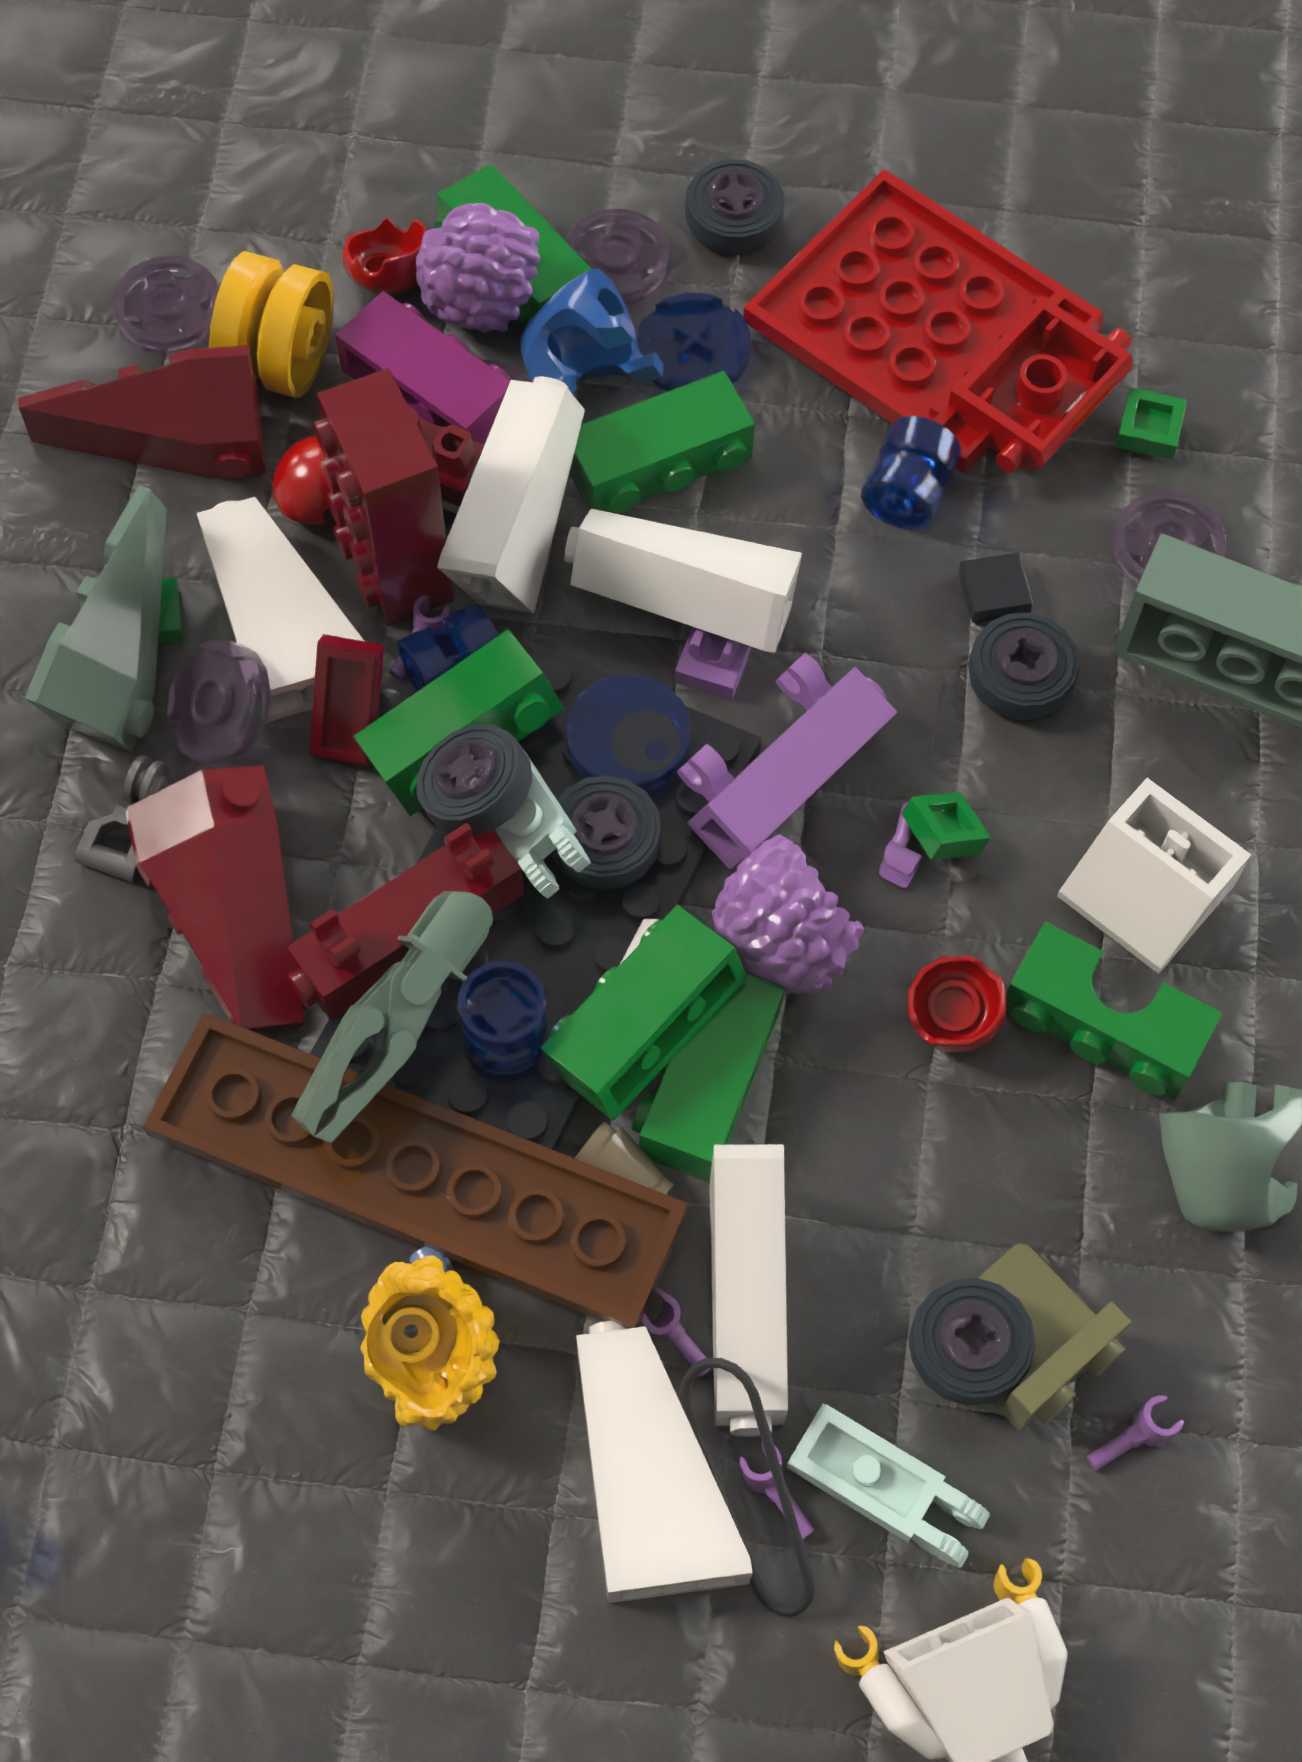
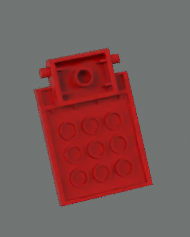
[743,169,1133,474]

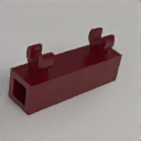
[287,823,524,1021]

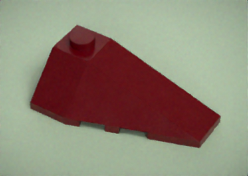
[18,345,266,479]
[125,765,304,1033]

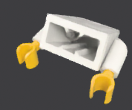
[834,1558,1068,1762]

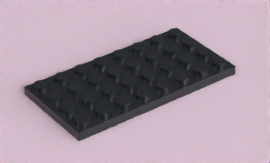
[310,645,761,1151]

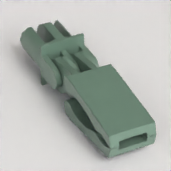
[291,891,493,1143]

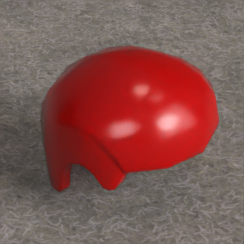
[342,217,428,296]
[272,437,331,525]
[908,956,1007,1053]

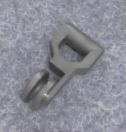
[75,755,169,883]

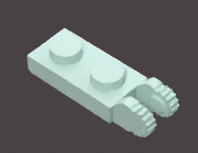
[462,749,591,898]
[786,1403,990,1568]

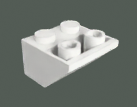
[1057,778,1251,974]

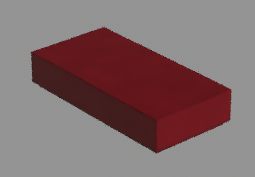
[309,634,384,766]

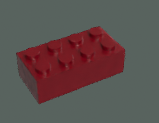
[313,368,454,626]

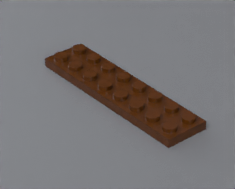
[142,1012,689,1329]

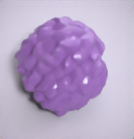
[416,203,540,333]
[712,834,864,994]

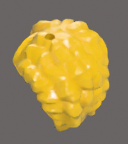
[360,1256,499,1431]

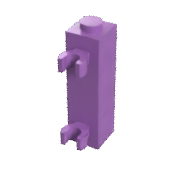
[677,653,897,870]

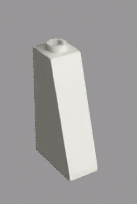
[437,377,585,614]
[197,497,364,724]
[564,509,802,653]
[709,1145,788,1437]
[576,1321,752,1603]

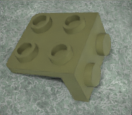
[945,1244,1132,1432]

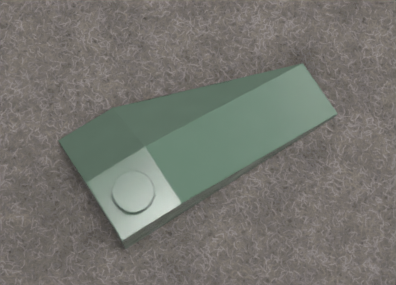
[24,485,167,752]

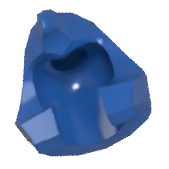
[521,269,663,394]

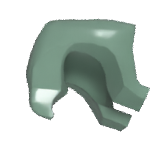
[1159,1082,1302,1232]

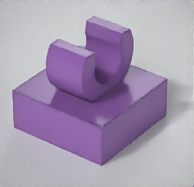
[675,626,751,700]

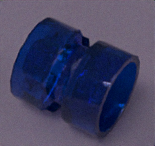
[860,416,962,530]
[397,603,499,692]
[458,960,548,1075]

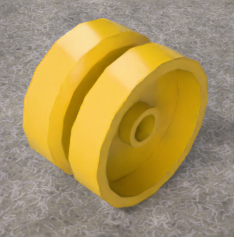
[209,251,334,398]

